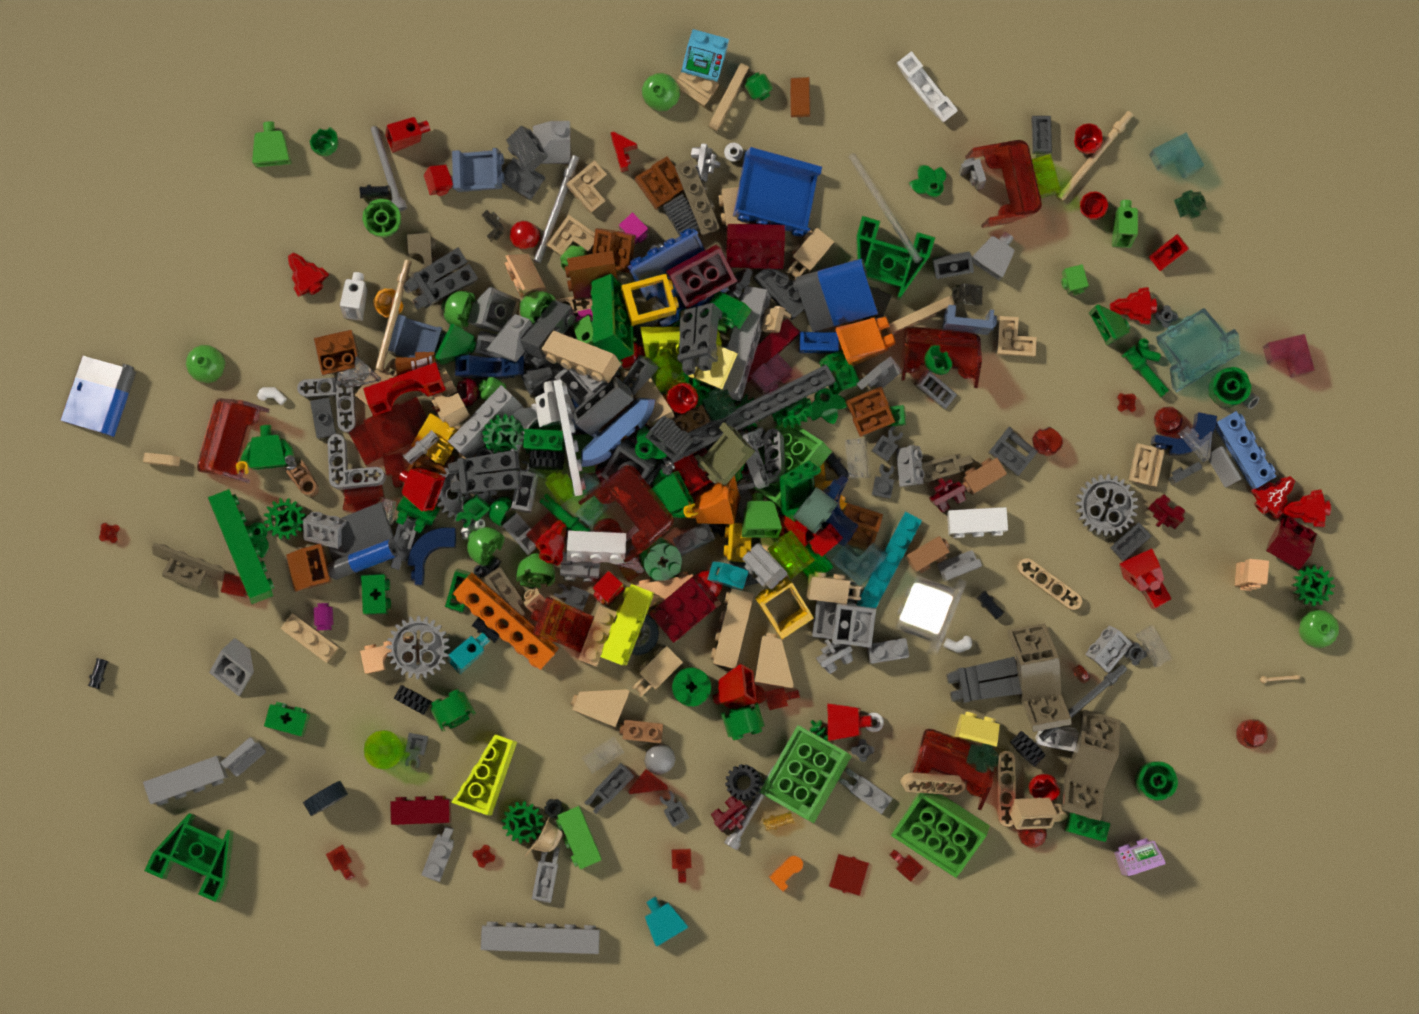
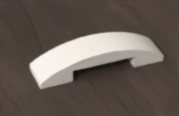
[896,51,958,122]

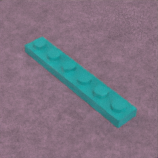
[856,511,922,608]

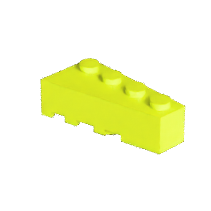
[640,327,722,367]
[600,584,655,665]
[451,735,517,815]

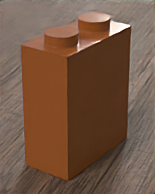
[565,251,617,299]

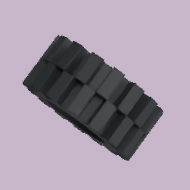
[529,451,564,470]
[394,685,432,715]
[1010,731,1046,767]
[725,764,763,801]

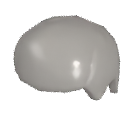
[644,744,676,775]

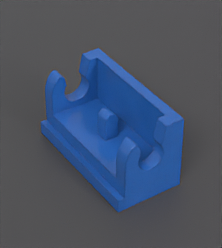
[799,332,839,354]

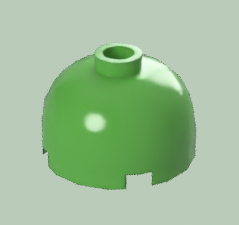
[642,73,680,111]
[362,199,401,238]
[441,290,476,330]
[520,290,556,324]
[186,345,225,383]
[467,527,505,566]
[516,553,555,588]
[1299,610,1339,648]

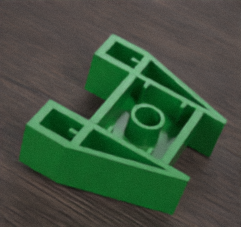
[856,216,936,300]
[144,813,234,902]

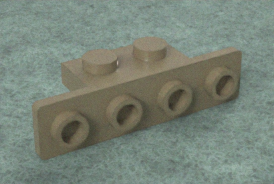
[675,159,719,236]
[152,543,226,590]

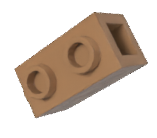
[962,457,1007,495]
[905,536,950,574]
[619,720,663,743]

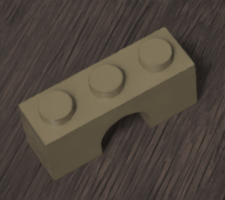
[407,233,438,294]

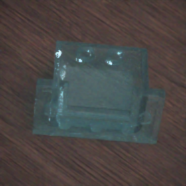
[1156,308,1240,393]

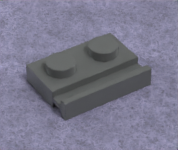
[503,157,546,201]

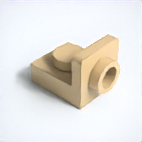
[522,586,554,621]

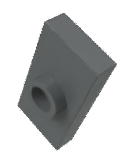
[1031,116,1052,154]
[310,398,336,439]
[1110,522,1151,562]

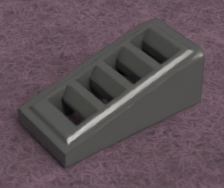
[623,355,659,396]
[914,370,957,409]

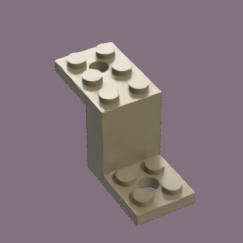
[1007,623,1071,732]
[1062,709,1121,821]

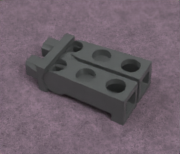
[403,247,478,309]
[678,303,722,375]
[448,450,522,495]
[946,656,1022,703]

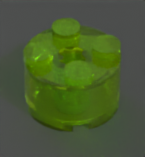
[364,730,405,769]

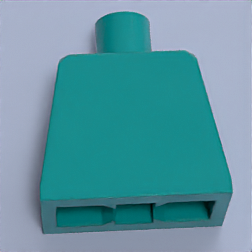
[707,562,749,591]
[447,633,490,675]
[645,896,688,947]

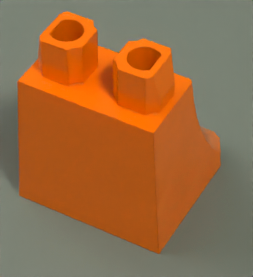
[836,317,896,366]
[687,475,741,524]

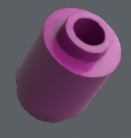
[314,603,334,631]

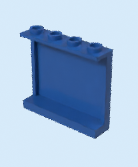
[733,147,822,237]
[627,228,729,327]

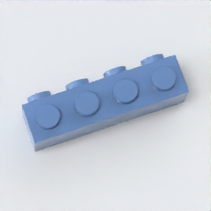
[1215,411,1276,490]

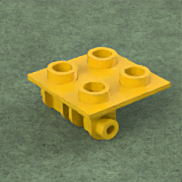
[411,413,458,465]

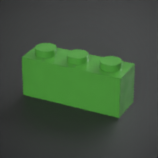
[556,806,602,869]

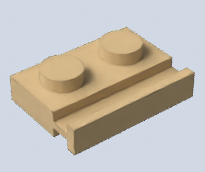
[676,72,720,107]
[1128,443,1165,487]

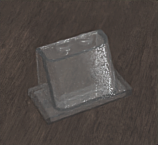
[895,575,967,655]

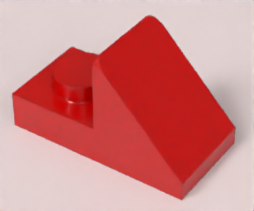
[610,132,638,173]
[1149,234,1190,271]

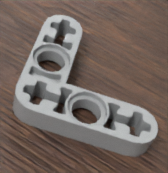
[297,377,356,433]
[736,428,785,491]
[742,428,769,489]
[328,434,386,490]

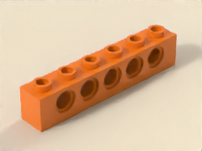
[453,572,559,670]

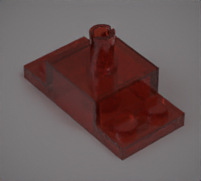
[349,397,428,466]
[531,597,594,653]

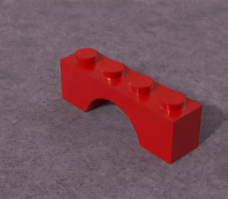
[363,362,446,417]
[593,571,625,606]

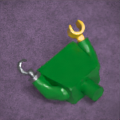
[236,425,297,474]
[645,461,698,518]

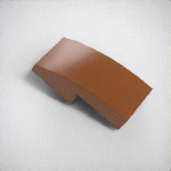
[790,77,811,118]

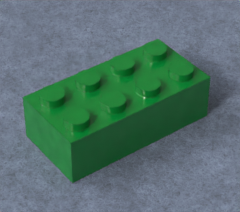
[591,274,634,360]

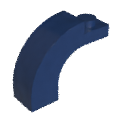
[455,355,524,379]
[1151,412,1217,456]
[821,475,859,547]
[407,528,457,586]

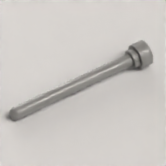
[371,126,407,212]
[724,766,774,850]

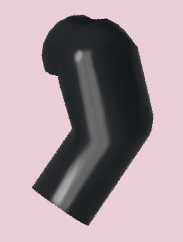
[474,556,502,577]

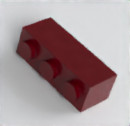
[390,795,451,825]

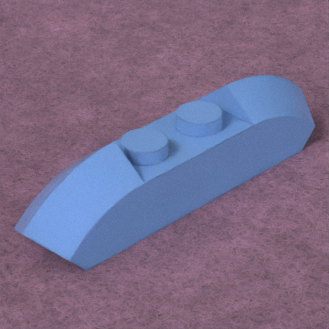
[581,398,655,467]

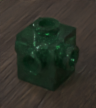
[1174,190,1207,219]
[703,389,737,421]
[966,744,999,773]

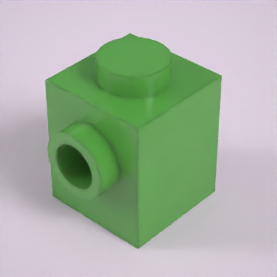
[1061,264,1089,295]

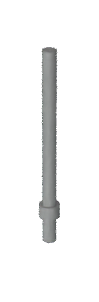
[534,155,579,263]

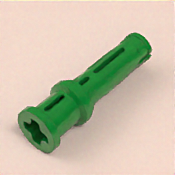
[1122,345,1169,398]
[539,493,591,532]

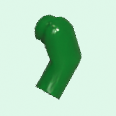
[1137,338,1161,362]

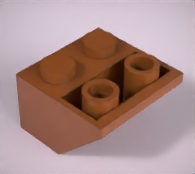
[314,330,360,376]
[286,544,333,592]

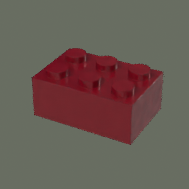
[726,224,785,269]
[666,244,737,309]
[649,574,722,643]

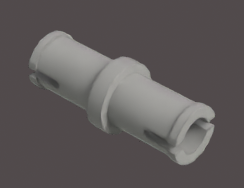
[403,430,440,465]

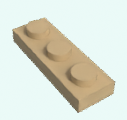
[280,613,339,663]

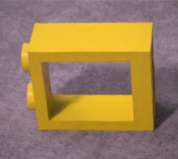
[621,274,679,326]
[755,577,814,639]

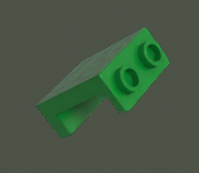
[523,429,565,454]
[780,460,821,522]

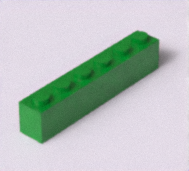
[208,489,275,604]

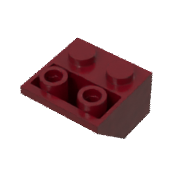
[1266,515,1317,570]

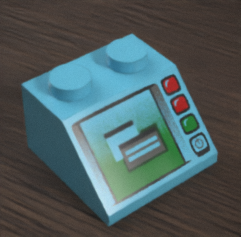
[681,29,729,82]

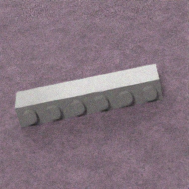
[714,286,771,401]
[481,921,600,954]

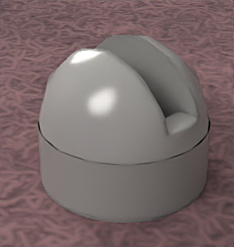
[1243,392,1259,409]

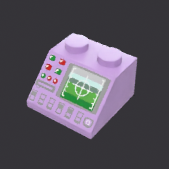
[1114,838,1166,876]

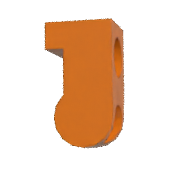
[769,856,803,892]

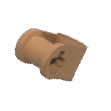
[286,460,319,497]

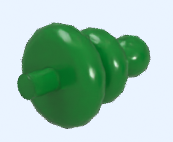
[810,720,828,741]

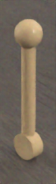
[1260,675,1300,684]

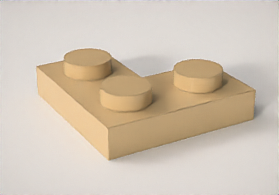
[566,160,607,214]
[547,215,595,256]
[997,316,1037,357]

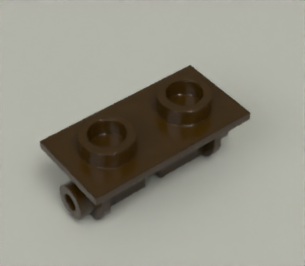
[672,405,710,433]

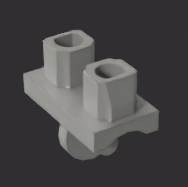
[691,144,720,182]
[816,639,853,674]

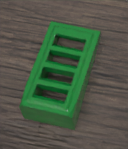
[445,569,471,612]

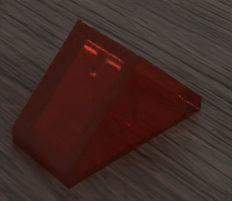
[629,769,668,794]

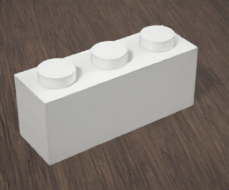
[947,507,1008,538]
[567,531,626,564]

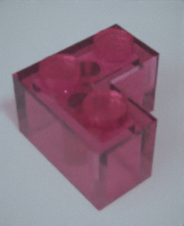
[1263,334,1315,378]
[749,353,793,396]

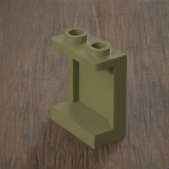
[695,422,755,486]

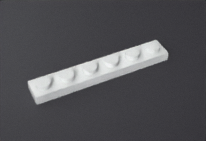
[553,379,586,496]

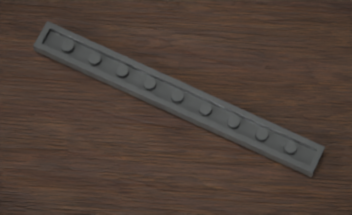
[661,364,835,466]

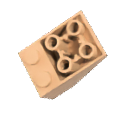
[504,254,547,298]

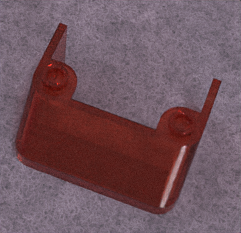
[965,140,1042,228]
[901,326,982,388]
[197,398,270,483]
[578,465,674,563]
[910,729,997,810]

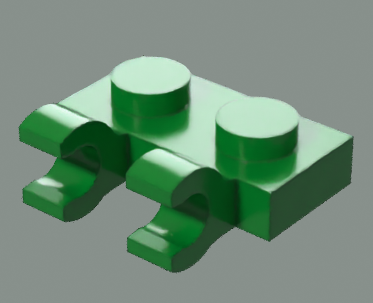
[396,496,440,533]

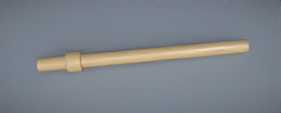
[1057,111,1133,202]
[375,260,412,371]

